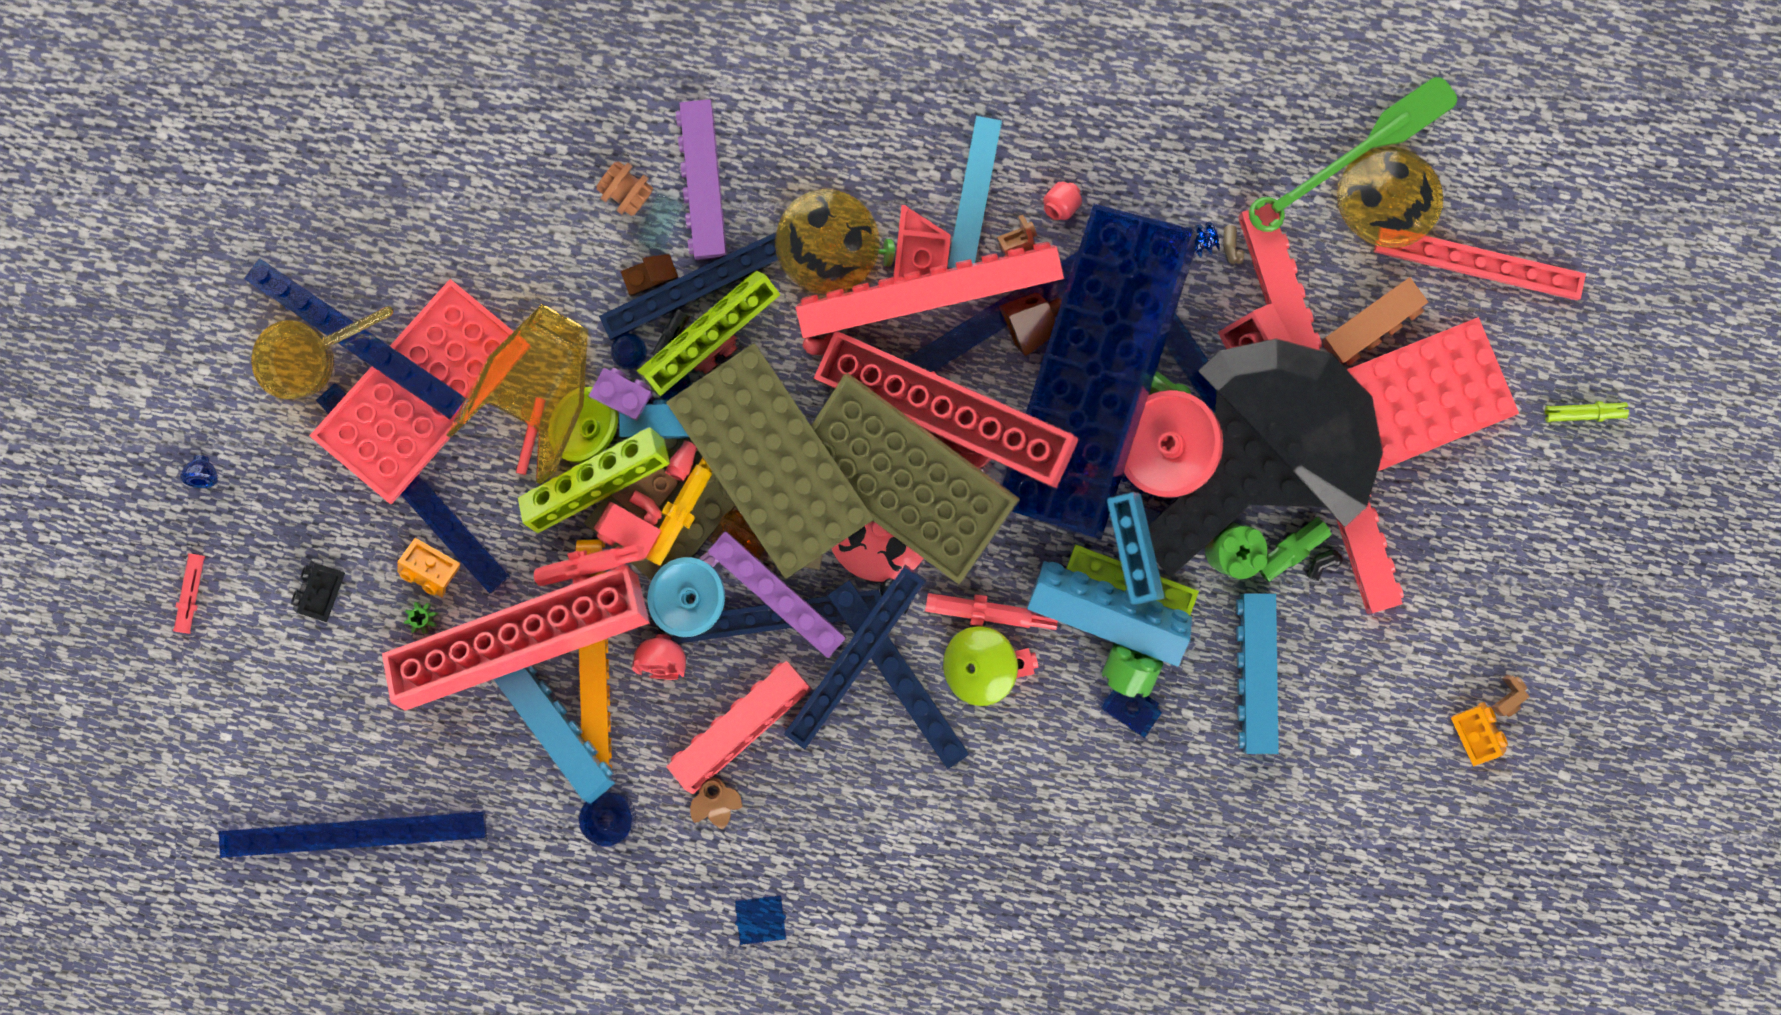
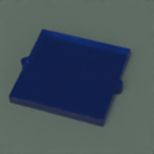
[735,895,786,945]

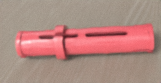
[173,553,205,634]

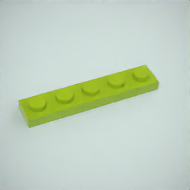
[1066,544,1199,616]

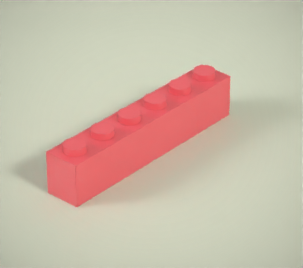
[666,660,812,794]

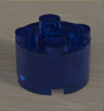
[578,790,636,847]

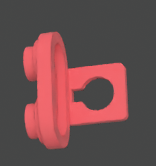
[694,335,738,375]

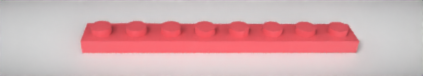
[1374,227,1586,300]

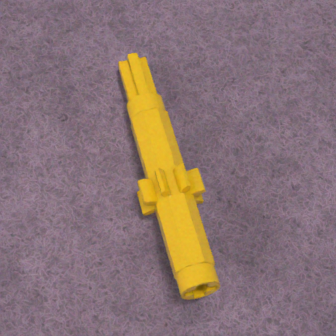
[646,457,712,566]

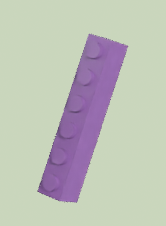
[676,99,727,261]
[708,532,846,658]

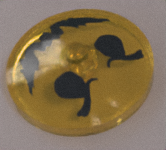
[1337,147,1443,248]
[775,189,880,294]

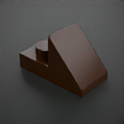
[620,254,679,297]

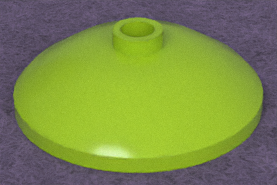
[550,387,618,463]
[943,626,1018,706]

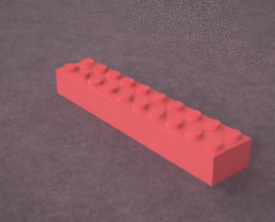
[796,241,1064,338]
[814,331,1079,488]
[382,565,649,711]

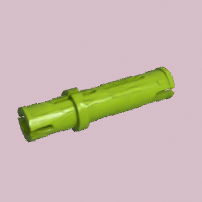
[1545,401,1629,423]

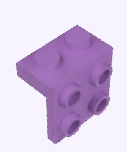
[589,368,655,421]

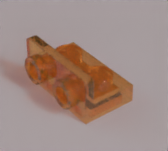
[709,509,765,560]

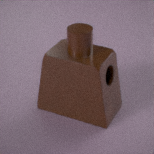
[999,293,1066,356]

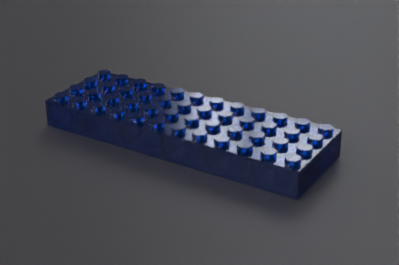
[1002,204,1200,540]

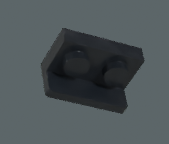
[291,560,345,622]

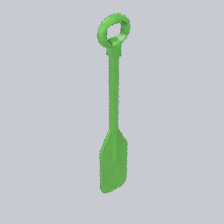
[1249,77,1457,232]

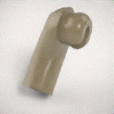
[1223,225,1244,264]

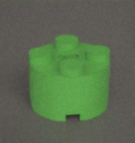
[1205,522,1267,579]
[1102,643,1163,697]

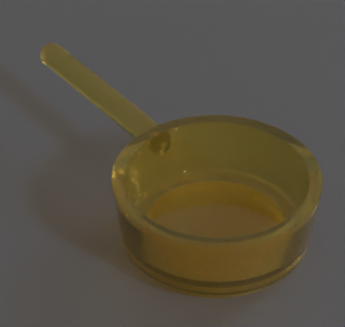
[251,306,394,399]

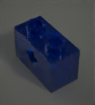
[1099,688,1162,738]

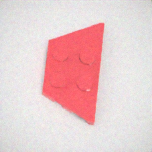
[894,205,951,281]

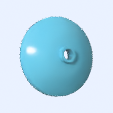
[647,557,725,637]

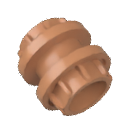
[597,161,653,216]

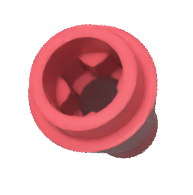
[665,440,697,482]

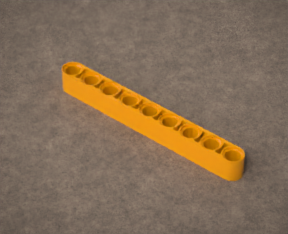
[576,539,612,769]

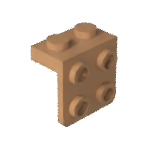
[611,468,677,520]

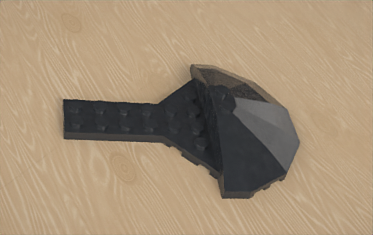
[1148,339,1383,577]

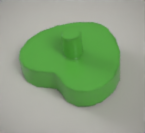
[878,239,895,266]

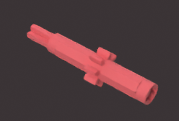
[534,544,646,586]
[925,593,1058,630]

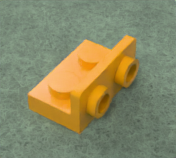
[397,538,460,598]
[1451,702,1508,766]

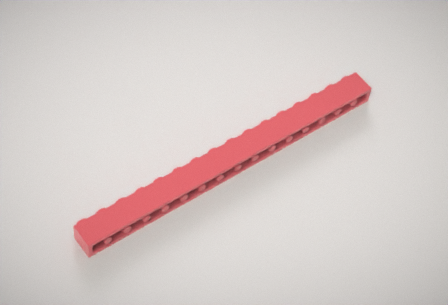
[1238,204,1404,614]

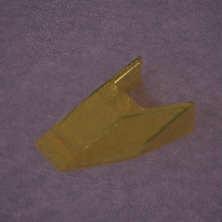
[446,304,588,484]

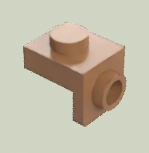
[997,215,1037,256]
[1491,675,1530,717]

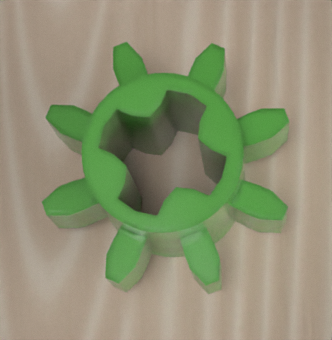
[404,602,438,634]

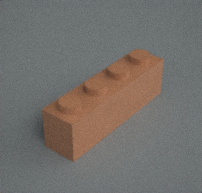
[1321,277,1428,366]

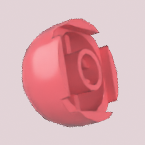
[632,634,686,680]

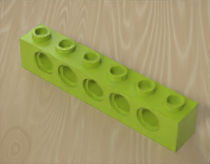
[637,271,781,396]
[518,427,670,533]

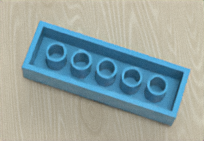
[1027,561,1192,667]

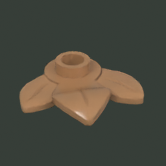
[690,777,742,829]

